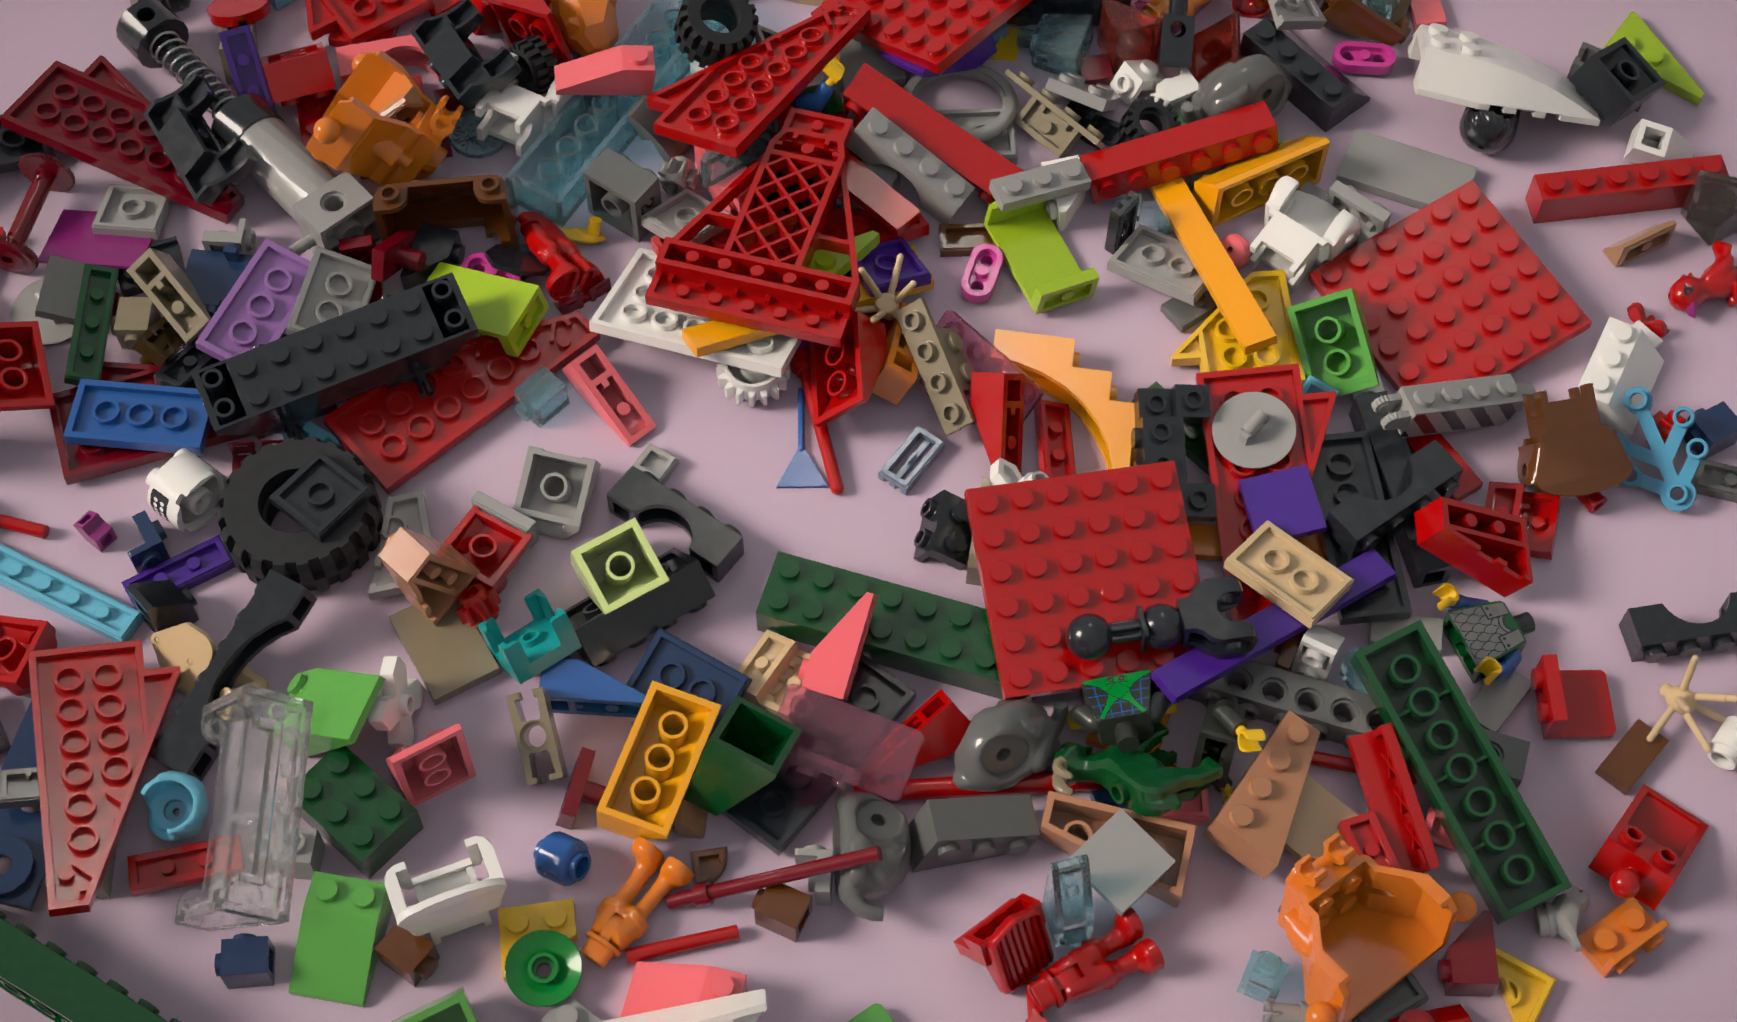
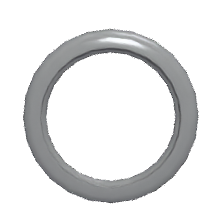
[903,65,1018,142]

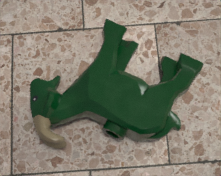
[1052,723,1223,818]

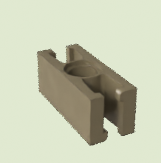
[506,687,568,786]

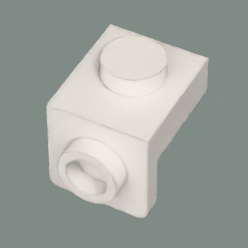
[1110,59,1166,104]

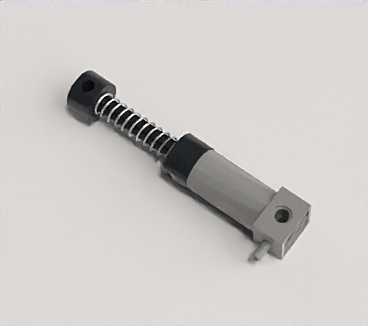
[116,0,382,255]

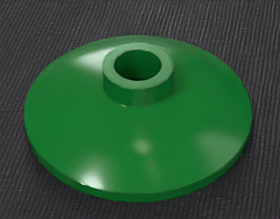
[504,930,582,1007]

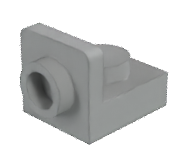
[202,218,256,255]
[795,845,833,906]

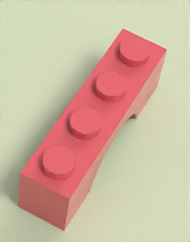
[335,34,441,85]

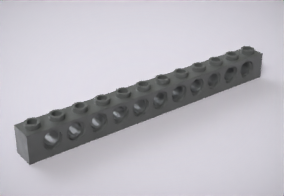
[1152,660,1530,789]

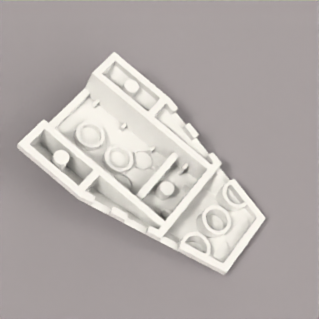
[1407,23,1600,126]

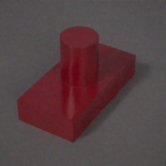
[371,227,427,282]
[555,747,607,830]

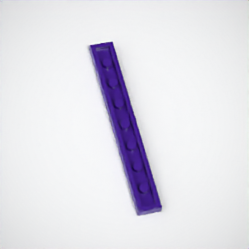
[1151,548,1396,705]

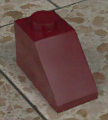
[1437,910,1500,997]

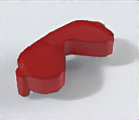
[1627,302,1670,338]

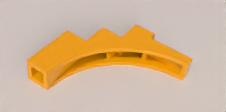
[990,329,1137,470]

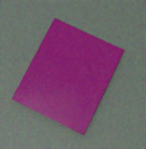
[37,209,153,269]

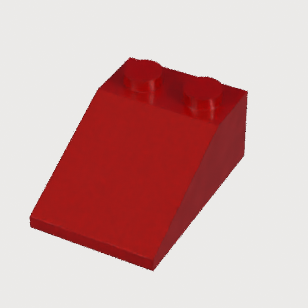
[487,0,574,63]
[261,42,337,107]
[809,311,887,428]
[0,321,55,411]

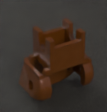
[1517,383,1633,496]

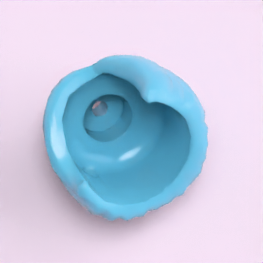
[141,771,210,841]

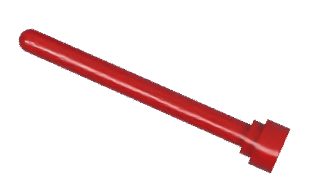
[789,349,844,495]

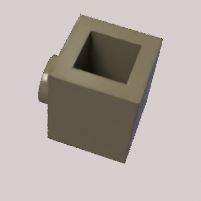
[111,297,161,351]

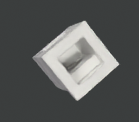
[1150,67,1199,114]

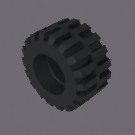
[674,0,759,68]

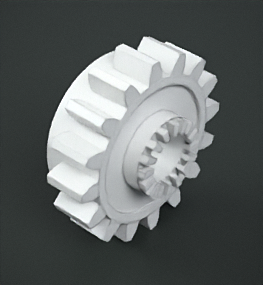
[716,363,790,407]

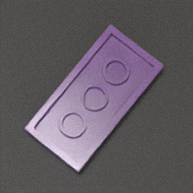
[195,238,311,361]

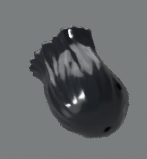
[1459,105,1521,154]

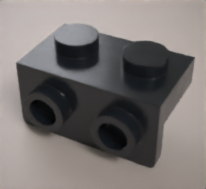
[914,490,972,570]

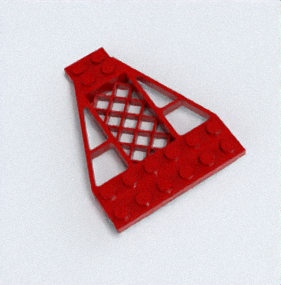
[645,107,860,348]

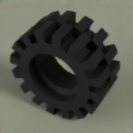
[508,35,558,95]
[1118,96,1181,143]

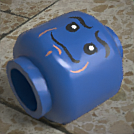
[533,831,591,886]

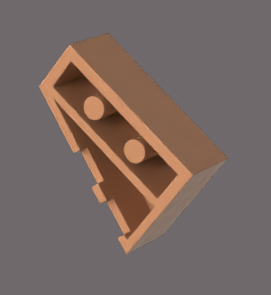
[378,527,479,626]

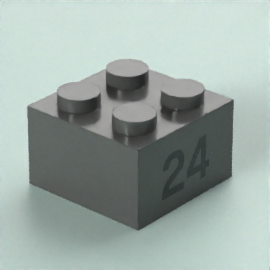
[583,147,662,242]

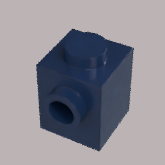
[1684,401,1737,459]
[214,933,276,989]

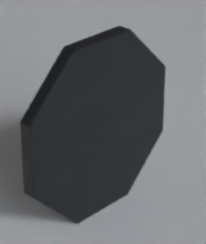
[484,244,551,282]

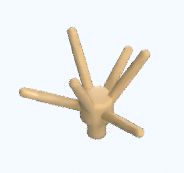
[855,253,917,323]
[1647,655,1737,753]

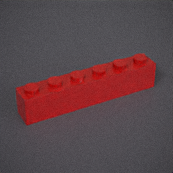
[843,62,1024,206]
[1080,100,1279,204]
[1525,154,1731,224]

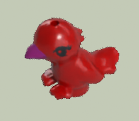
[1668,240,1737,318]

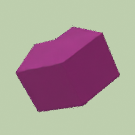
[73,510,117,553]

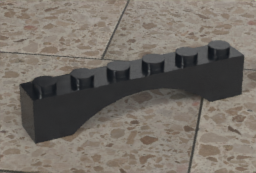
[150,569,317,782]

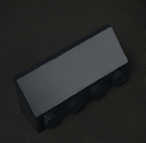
[1238,18,1370,133]
[564,547,716,667]

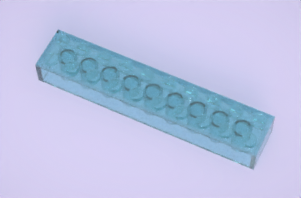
[505,0,725,227]

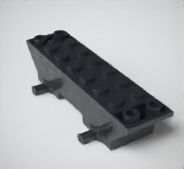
[191,272,478,440]

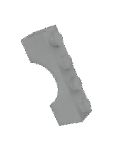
[846,107,975,224]

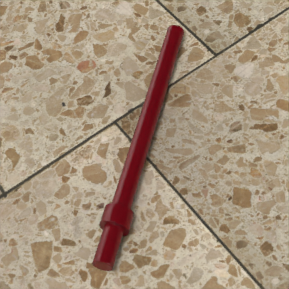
[666,846,882,910]

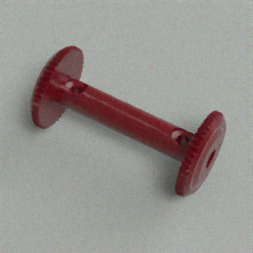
[0,153,75,274]

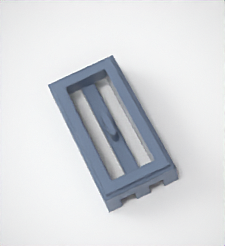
[878,425,946,495]

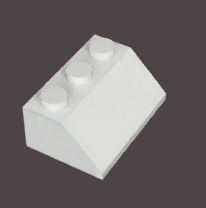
[1578,317,1664,440]

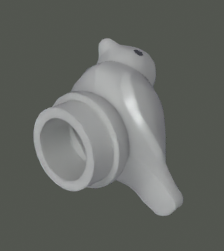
[1534,886,1590,952]

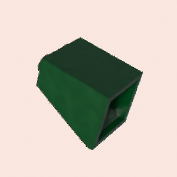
[684,695,803,816]

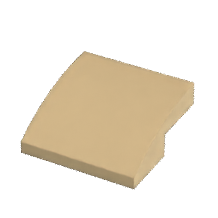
[737,629,815,724]

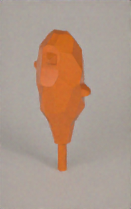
[551,0,618,57]

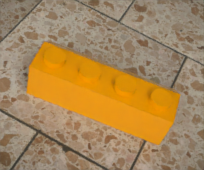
[1192,135,1330,228]
[596,680,721,839]

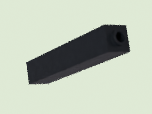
[1349,391,1454,589]

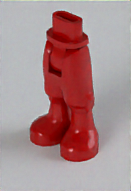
[517,211,605,301]
[1027,908,1165,1012]

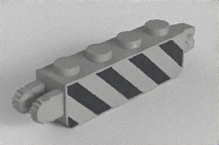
[1371,374,1536,438]

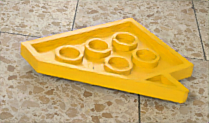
[1170,270,1306,387]

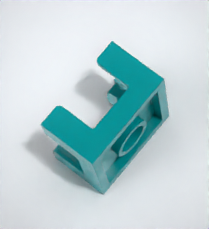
[477,589,582,685]

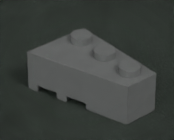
[909,794,1041,873]

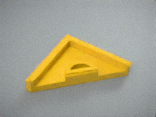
[1495,947,1557,1022]

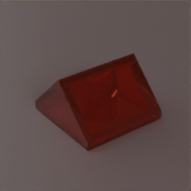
[1097,0,1162,75]
[1187,12,1241,83]

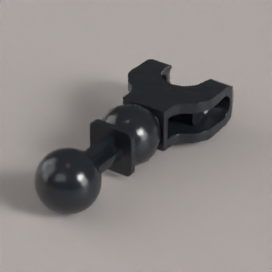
[1066,577,1258,661]

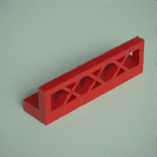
[1346,722,1441,873]

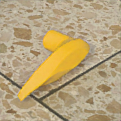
[560,216,606,244]

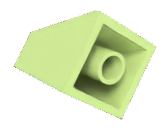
[571,518,670,615]

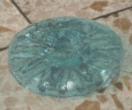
[449,109,506,159]

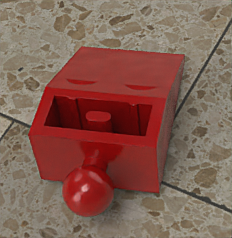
[1588,784,1709,911]

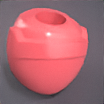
[1220,233,1252,269]

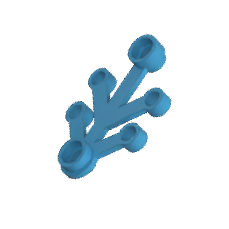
[1617,387,1709,512]

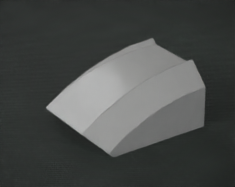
[513,446,601,540]

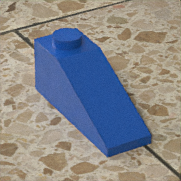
[539,656,646,718]

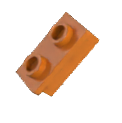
[1578,897,1670,978]

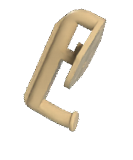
[151,622,269,709]

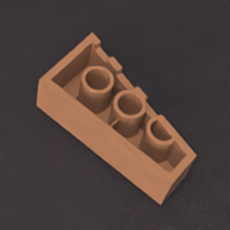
[1203,710,1320,879]
[1039,791,1196,908]

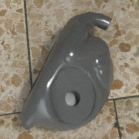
[1180,54,1292,123]
[952,699,1068,792]
[832,787,912,921]

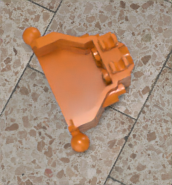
[305,50,463,186]
[1277,832,1477,1022]

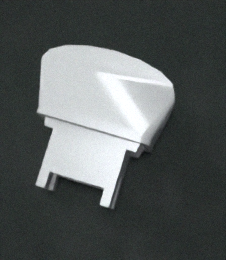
[475,52,581,157]
[1249,176,1361,292]
[384,836,507,945]

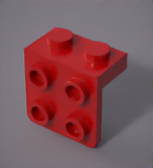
[1531,654,1616,739]

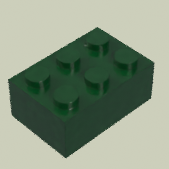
[285,746,424,879]

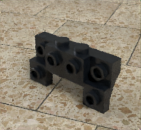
[410,0,523,109]
[143,73,258,205]
[1131,384,1217,522]

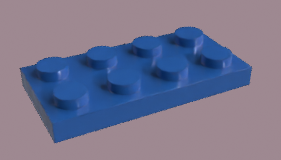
[63,378,211,455]

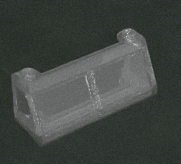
[174,684,314,931]

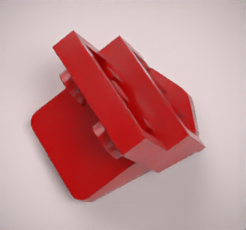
[953,893,1054,994]

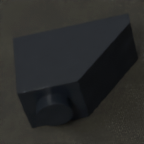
[400,223,465,291]
[126,579,199,633]

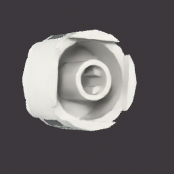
[146,448,228,532]

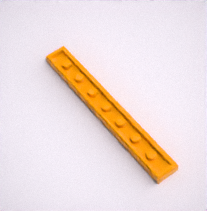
[1149,178,1277,355]
[682,277,934,358]

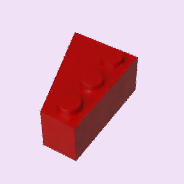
[1414,496,1533,597]

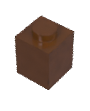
[751,884,813,942]
[374,923,440,987]

